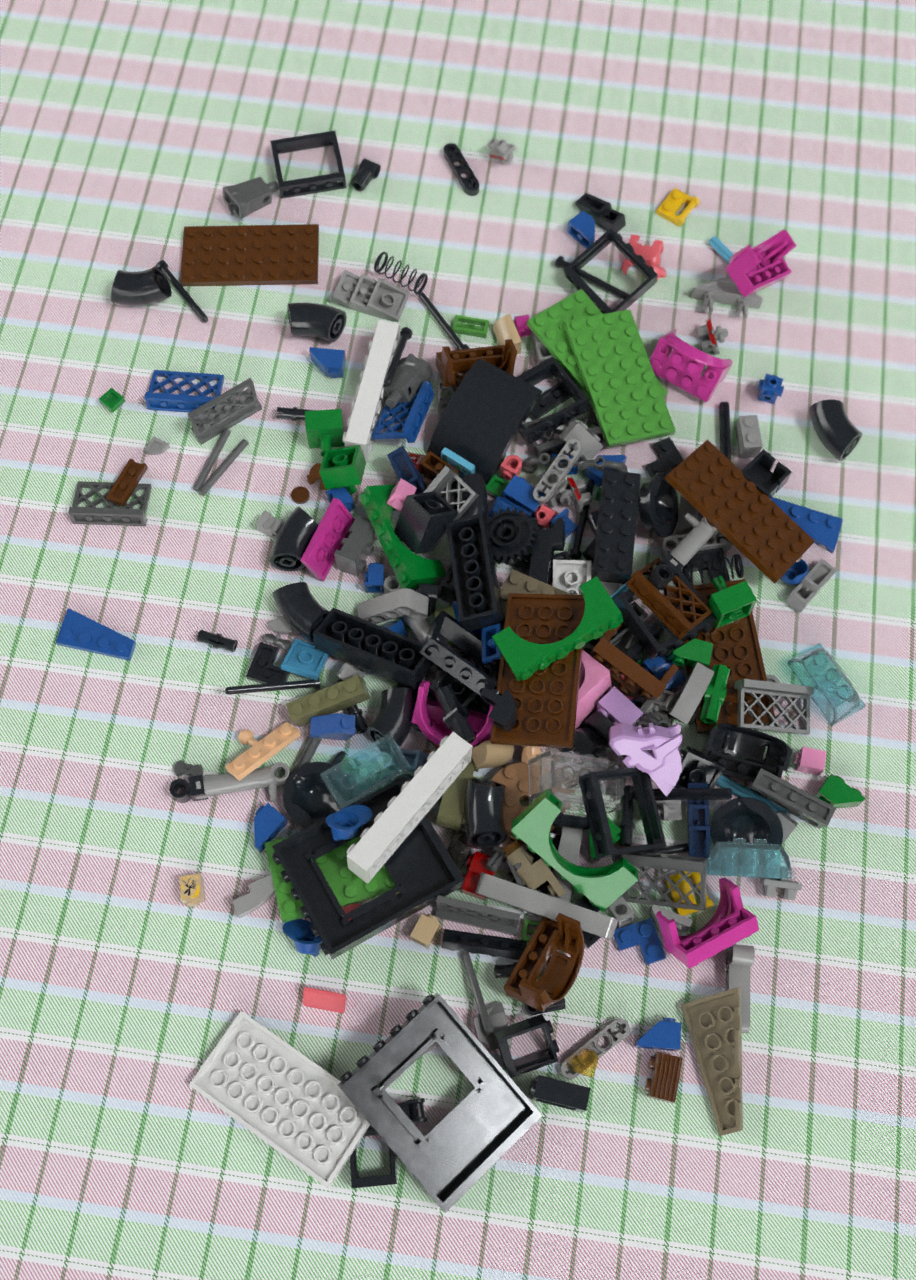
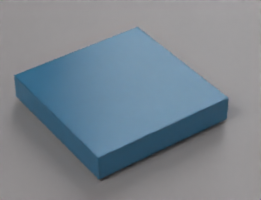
[281,638,330,681]

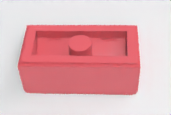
[303,987,347,1013]

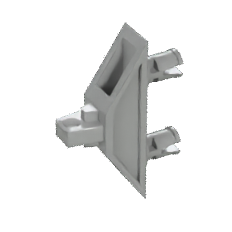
[691,272,763,319]

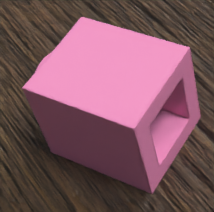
[387,478,417,512]
[794,747,827,776]

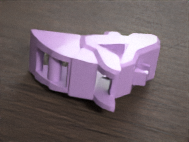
[608,723,682,796]

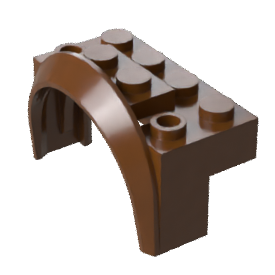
[435,339,517,390]
[590,624,679,700]
[504,913,584,1012]

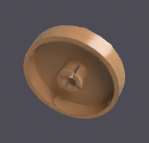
[491,762,565,845]

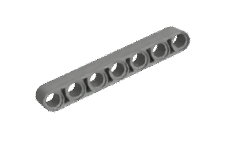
[475,873,618,941]

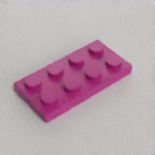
[300,498,355,582]

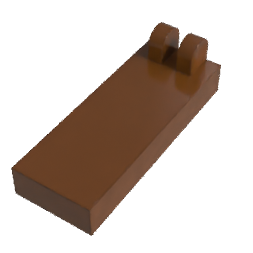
[106,458,148,507]

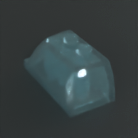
[787,643,866,726]
[319,733,411,810]
[706,838,795,879]

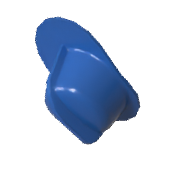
[326,805,373,841]
[282,919,322,957]

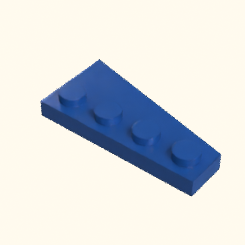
[771,497,843,554]
[56,608,136,661]

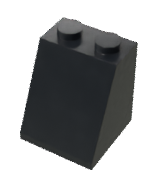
[394,491,458,554]

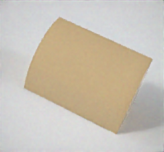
[493,314,522,355]
[472,740,514,769]

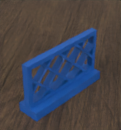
[144,370,224,413]
[371,381,435,443]

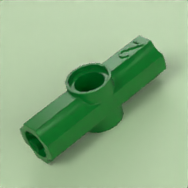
[699,664,730,725]

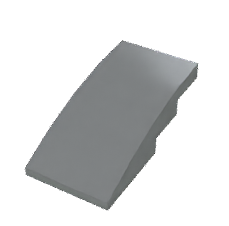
[331,270,410,322]

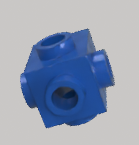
[757,373,784,404]

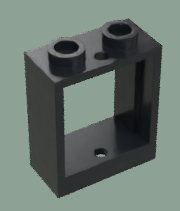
[494,1014,559,1078]
[529,1075,591,1113]
[350,1129,397,1188]

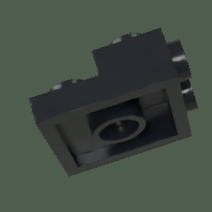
[674,746,725,788]

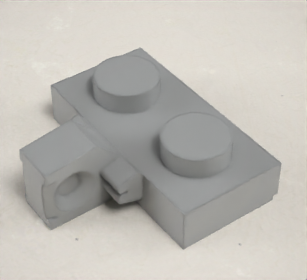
[635,690,678,716]

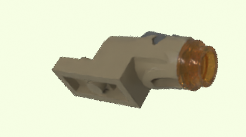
[503,840,566,898]

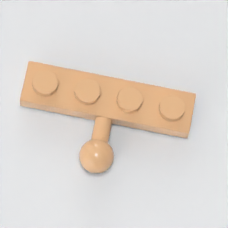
[226,721,300,781]

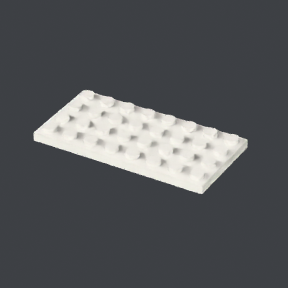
[189,1011,370,1189]

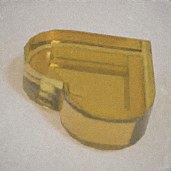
[571,1050,598,1079]

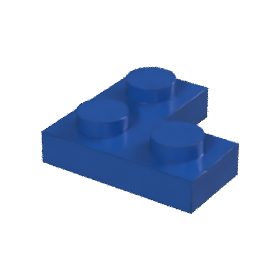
[614,918,666,965]

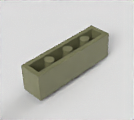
[286,675,371,727]
[435,756,479,831]

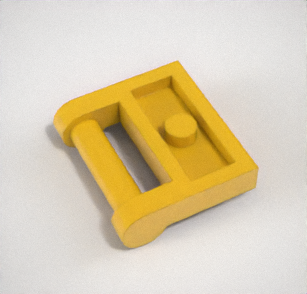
[656,188,700,226]
[664,871,714,916]

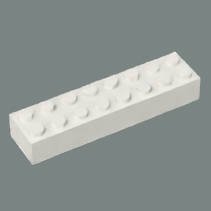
[342,319,401,463]
[347,732,473,884]

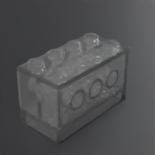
[528,748,621,816]

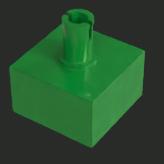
[305,409,345,457]
[319,445,366,494]
[707,576,757,629]

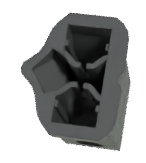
[223,177,279,219]
[384,353,433,408]

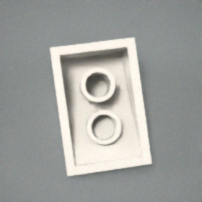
[552,560,591,595]

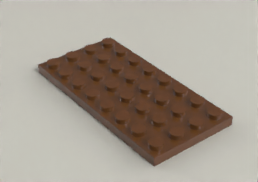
[181,224,319,287]
[664,439,815,584]
[670,579,775,734]
[490,593,585,748]

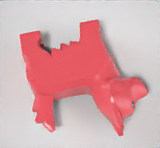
[620,234,666,281]

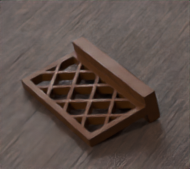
[626,557,712,640]

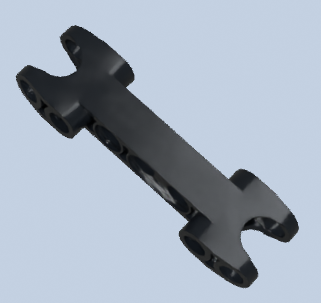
[529,517,566,585]

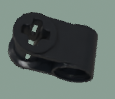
[397,1098,428,1124]

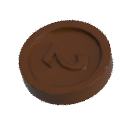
[291,486,310,504]

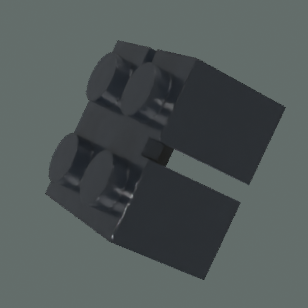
[742,449,792,499]

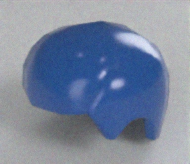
[780,559,809,585]

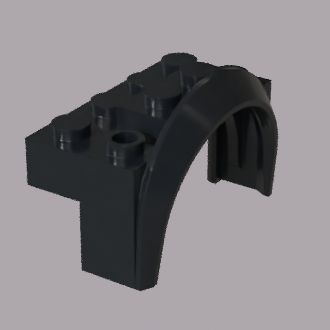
[702,723,793,781]

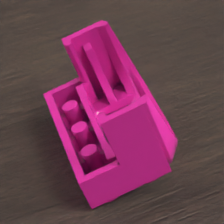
[725,230,796,298]
[649,330,733,402]
[411,680,494,746]
[656,878,759,969]

